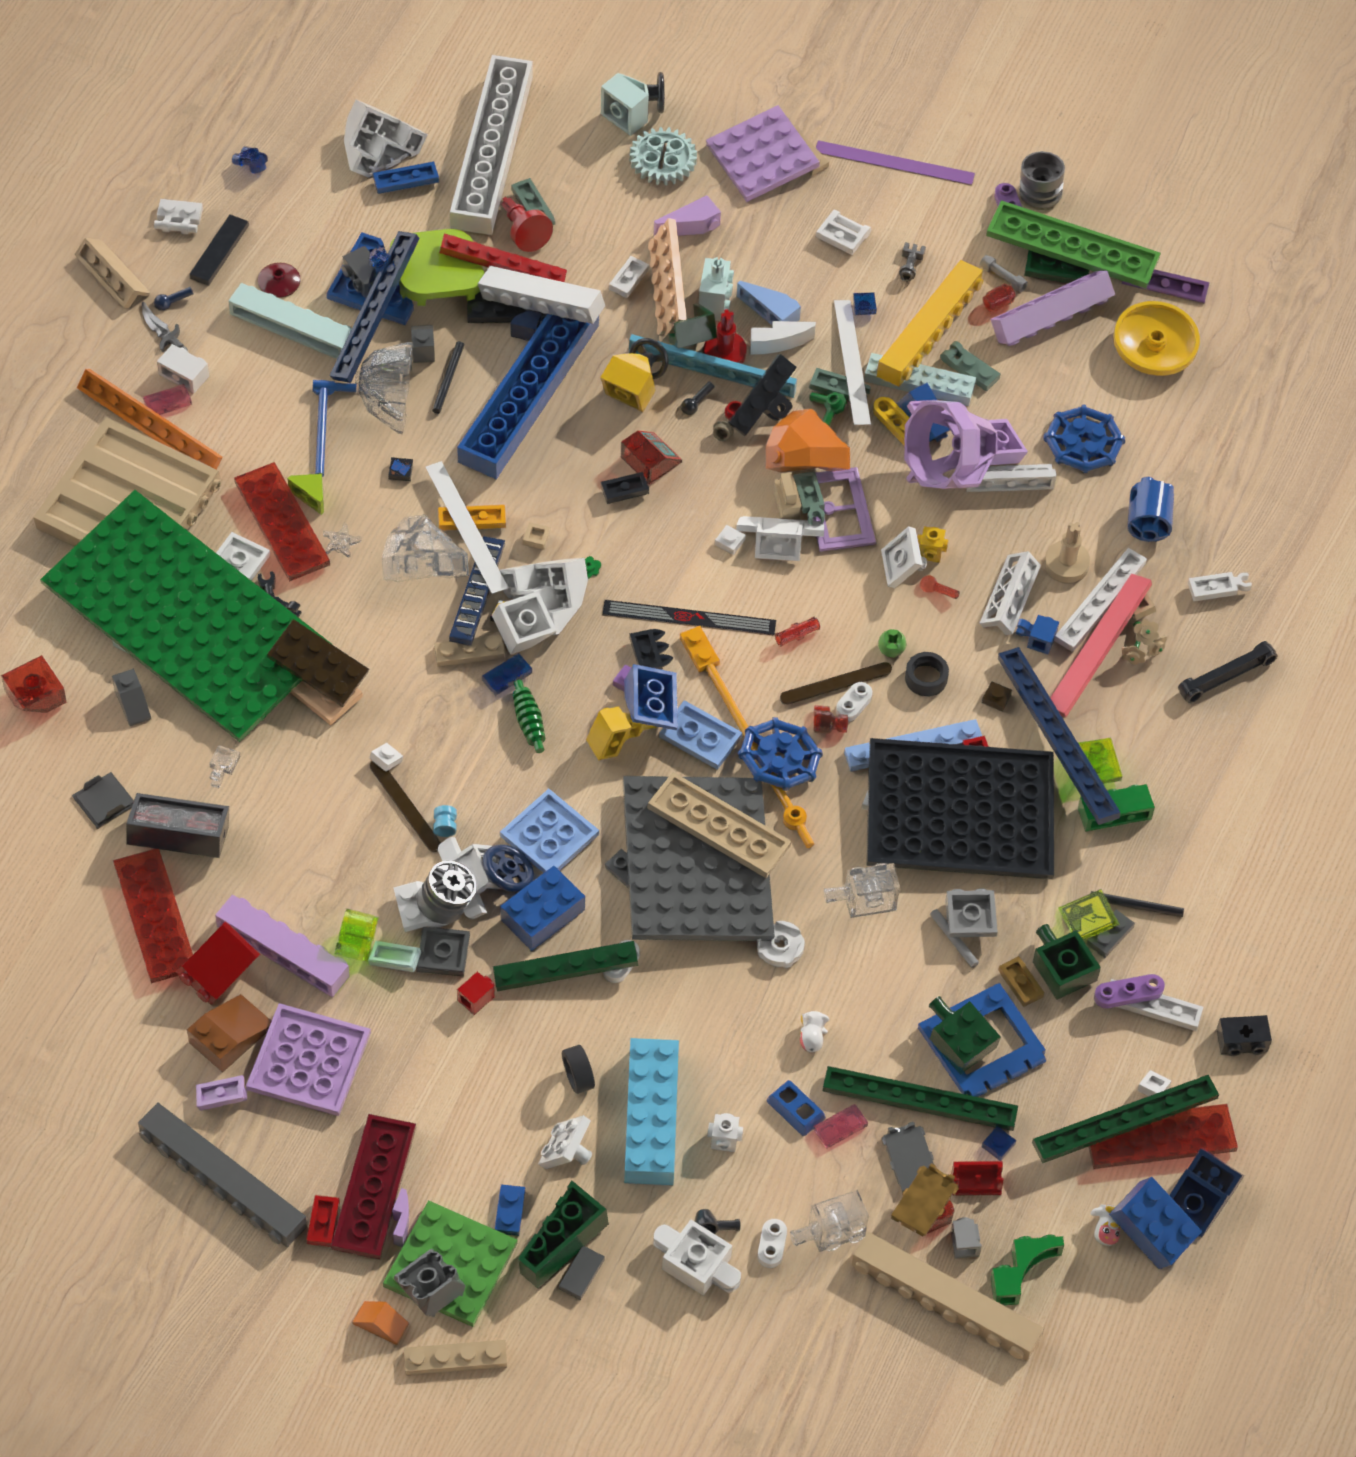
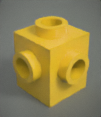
[917,526,949,563]

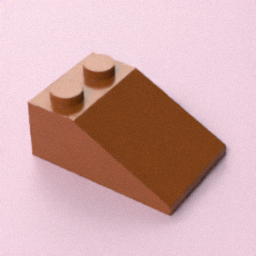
[187,994,272,1073]

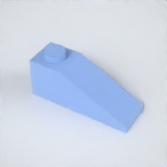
[736,281,801,325]

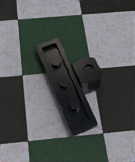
[728,354,797,436]

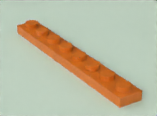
[77,369,223,470]

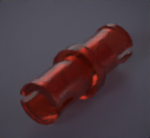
[775,616,820,647]

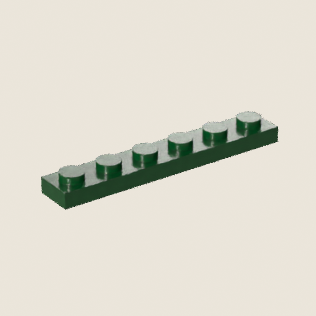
[493,941,639,992]

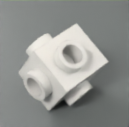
[707,1113,743,1152]

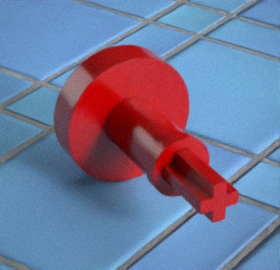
[500,196,553,252]
[703,309,747,364]

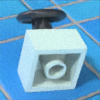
[600,72,665,136]

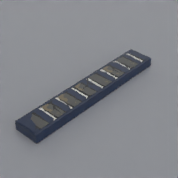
[449,536,505,646]

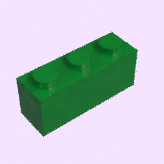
[1077,784,1155,832]

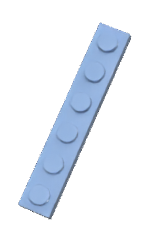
[844,719,982,771]

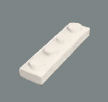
[1106,979,1203,1031]

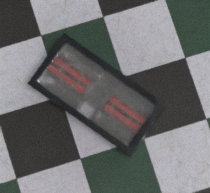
[126,793,229,858]

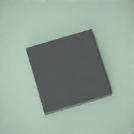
[416,927,470,977]

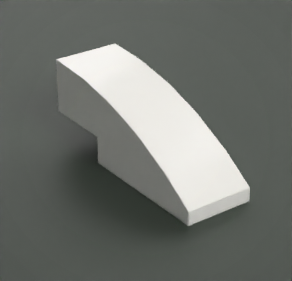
[750,321,816,355]

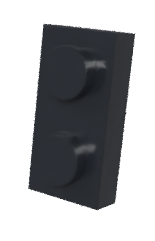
[601,472,649,504]

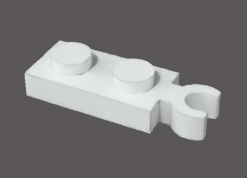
[1188,572,1252,602]

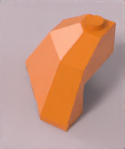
[766,409,850,472]

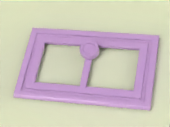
[813,467,876,552]

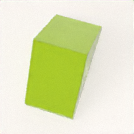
[287,474,324,515]

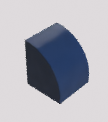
[510,311,542,341]

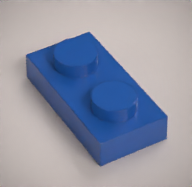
[495,1184,525,1236]

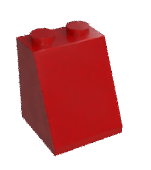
[176,921,260,1005]

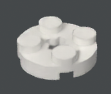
[757,921,805,968]

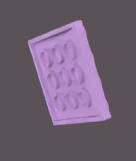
[706,105,820,202]
[246,1003,371,1116]

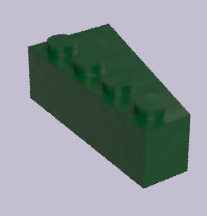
[518,1180,609,1288]

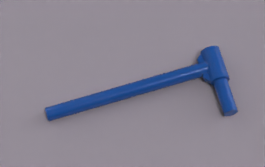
[312,380,357,477]

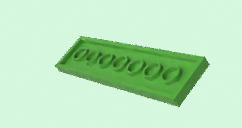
[986,200,1161,289]

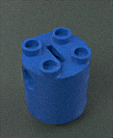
[1128,477,1174,542]

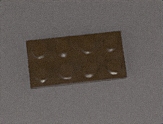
[267,619,369,707]

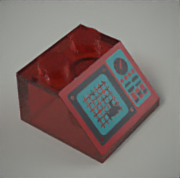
[620,430,682,484]

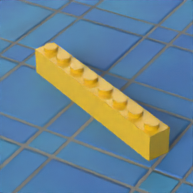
[876,260,983,387]

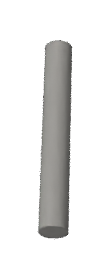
[930,909,979,968]

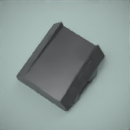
[394,1249,466,1317]

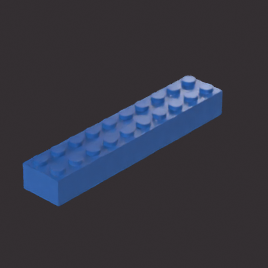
[457,314,599,480]

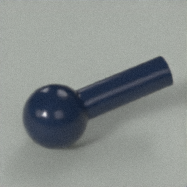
[154,286,194,310]

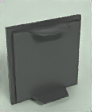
[72,772,134,829]

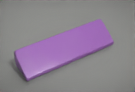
[1122,270,1210,303]

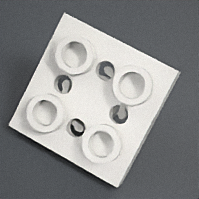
[538,1115,592,1169]

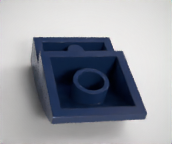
[1169,1148,1245,1238]

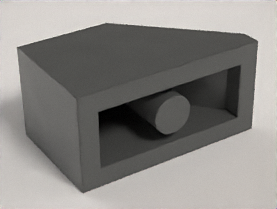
[411,325,435,363]
[112,668,151,726]

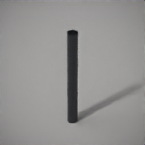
[432,341,464,414]
[1090,891,1184,917]

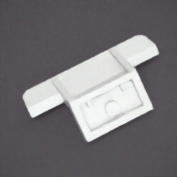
[736,516,824,561]
[438,837,501,919]

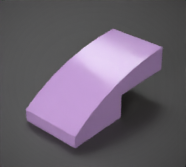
[393,1188,409,1247]

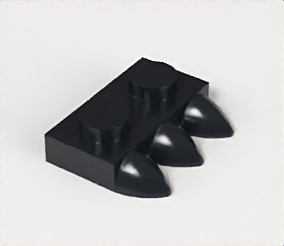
[629,629,673,670]

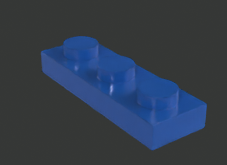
[373,161,439,194]

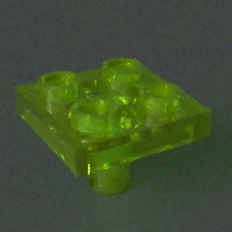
[1078,738,1123,784]

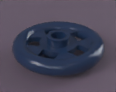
[482,845,534,892]

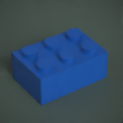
[500,866,585,951]
[1109,1177,1202,1269]

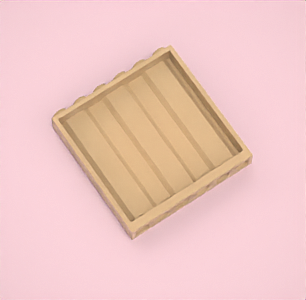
[33,417,221,547]

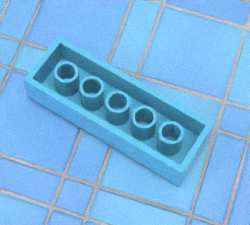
[624,1038,679,1185]

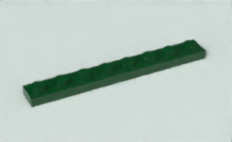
[822,1066,1018,1131]
[1032,1074,1219,1164]

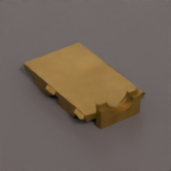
[891,1163,959,1237]

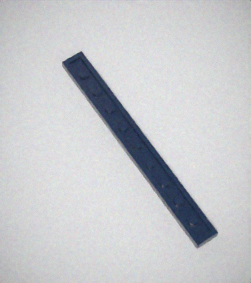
[998,647,1120,825]

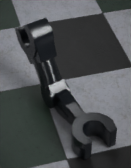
[257,571,302,618]

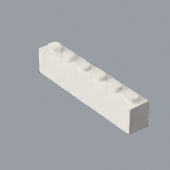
[478,266,605,324]

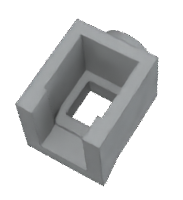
[951,1217,982,1258]

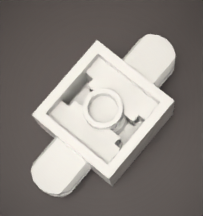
[653,1220,741,1296]

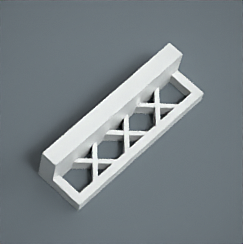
[966,464,1056,492]
[979,551,1041,635]

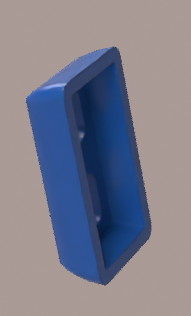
[767,1080,826,1136]

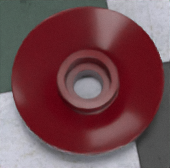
[258,262,301,298]

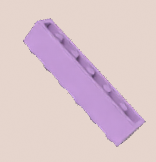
[990,271,1115,346]
[215,894,349,998]

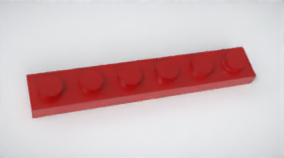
[439,233,567,282]

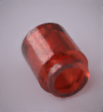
[982,283,1016,312]

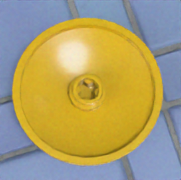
[1113,301,1200,376]

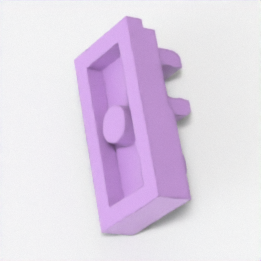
[196,1075,247,1111]

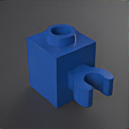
[1016,615,1059,655]

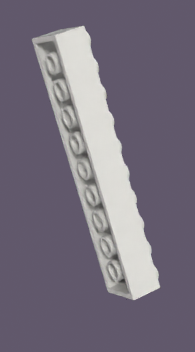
[450,55,533,235]

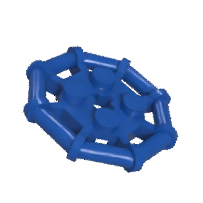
[1043,404,1126,473]
[738,717,823,791]

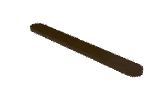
[780,662,892,705]
[370,761,441,852]

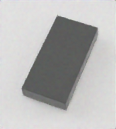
[559,1246,605,1300]

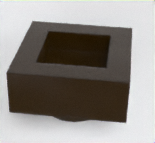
[982,681,1012,712]

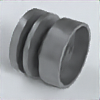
[1019,151,1065,208]
[417,861,476,924]

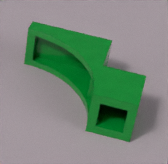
[990,1234,1064,1305]

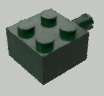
[1033,924,1101,1000]
[929,996,1001,1075]

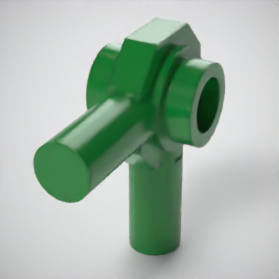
[809,392,847,426]

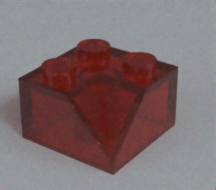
[1,655,67,713]

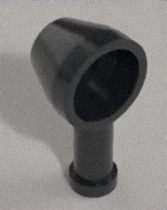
[694,1209,741,1234]

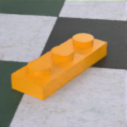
[438,505,506,531]

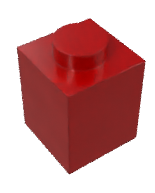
[457,971,495,1015]

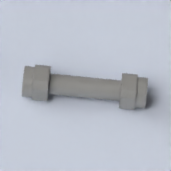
[980,255,1028,292]

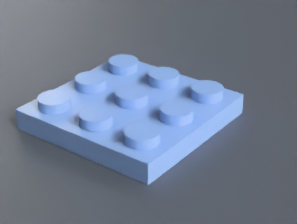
[500,789,599,873]

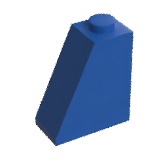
[896,382,950,442]

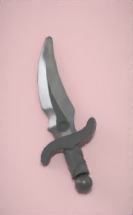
[142,302,188,352]

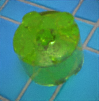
[335,908,379,962]

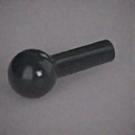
[681,381,715,415]

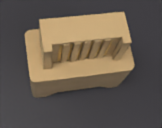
[774,472,801,520]

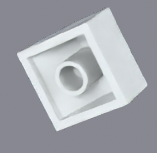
[492,591,557,655]

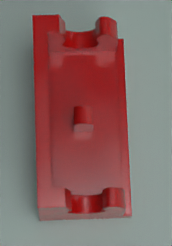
[951,1161,1004,1196]

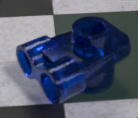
[232,146,268,174]

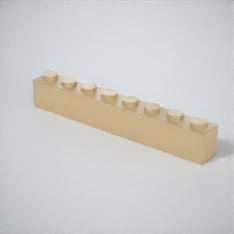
[852,1232,1044,1362]

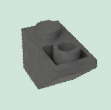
[341,246,376,298]

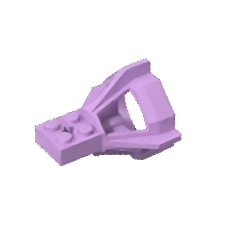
[904,400,1028,489]

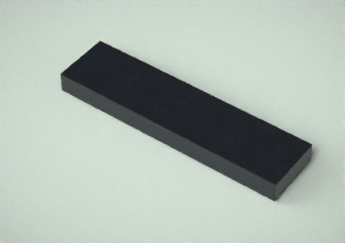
[190,214,249,286]

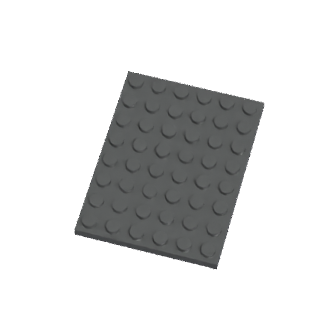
[622,776,775,941]

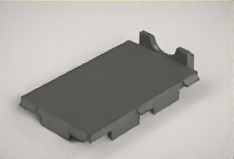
[882,1122,934,1193]

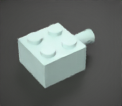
[699,257,734,321]

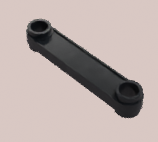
[1178,641,1278,703]

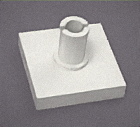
[881,526,927,588]

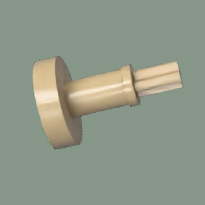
[1045,522,1090,583]

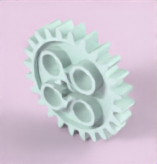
[629,127,697,185]

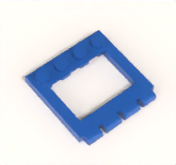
[918,983,1046,1097]

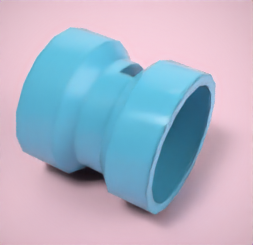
[433,805,457,837]

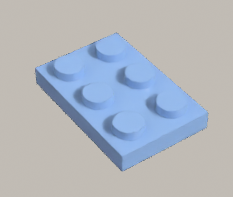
[659,700,742,770]

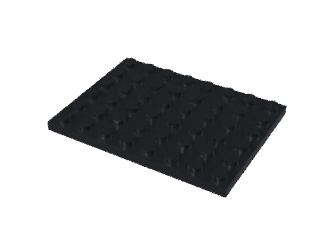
[866,738,1054,879]

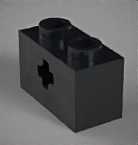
[1216,1015,1272,1056]

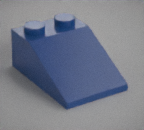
[624,664,678,730]

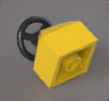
[600,338,669,412]

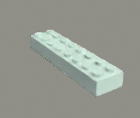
[864,353,976,406]

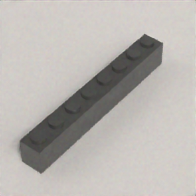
[138,1102,307,1248]

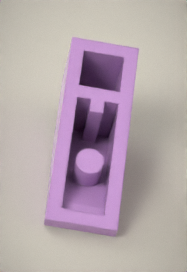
[653,195,721,236]

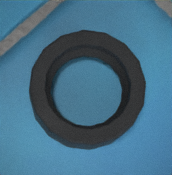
[905,652,949,697]
[561,1044,595,1094]

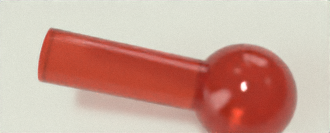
[920,575,960,599]

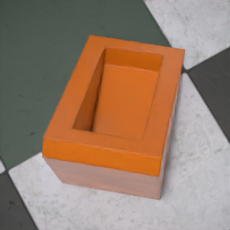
[352,1301,409,1345]

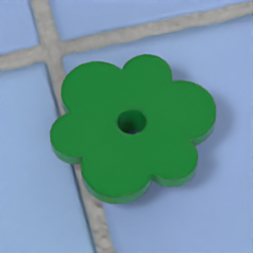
[585,556,601,579]

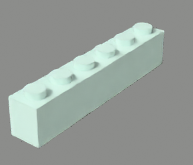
[228,283,352,359]

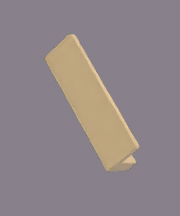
[74,238,150,308]

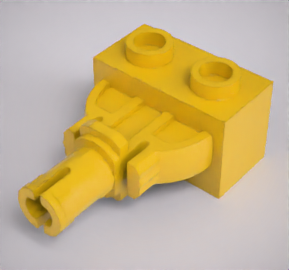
[586,706,658,761]

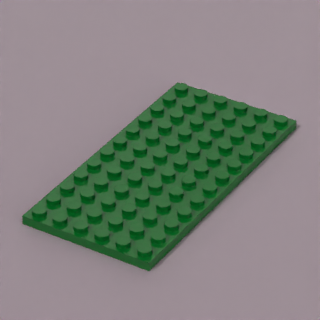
[40,490,333,742]

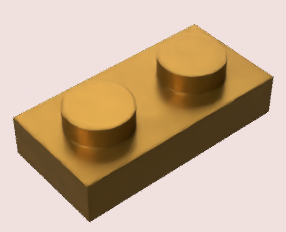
[998,956,1045,1007]

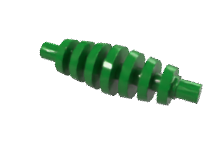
[512,680,546,753]

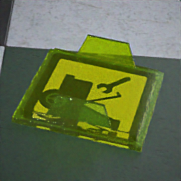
[1058,889,1119,940]

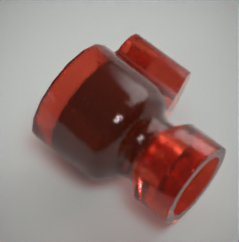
[813,705,848,734]

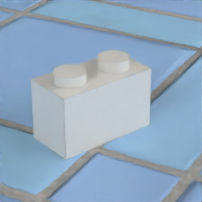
[157,344,209,394]

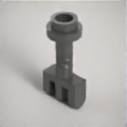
[899,242,926,282]

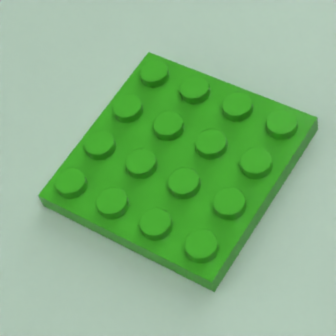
[383,1200,518,1327]

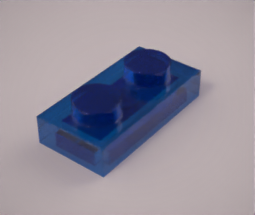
[482,653,532,696]

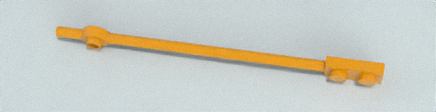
[680,626,815,848]

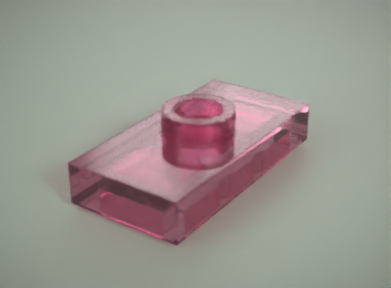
[143,384,192,415]
[814,1104,868,1148]

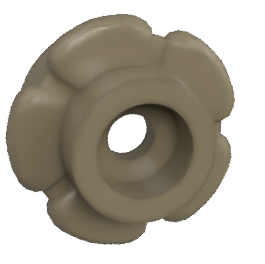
[713,421,734,441]

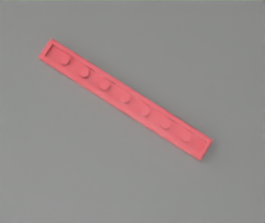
[1051,573,1152,718]

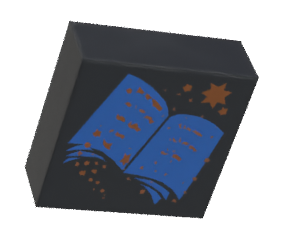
[388,457,413,482]

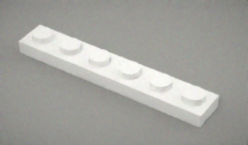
[1054,548,1147,652]

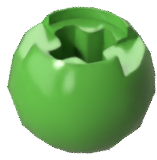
[878,629,907,658]

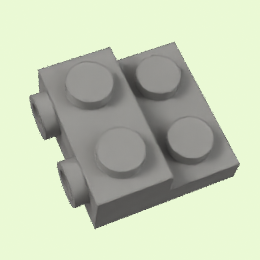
[945,889,998,937]

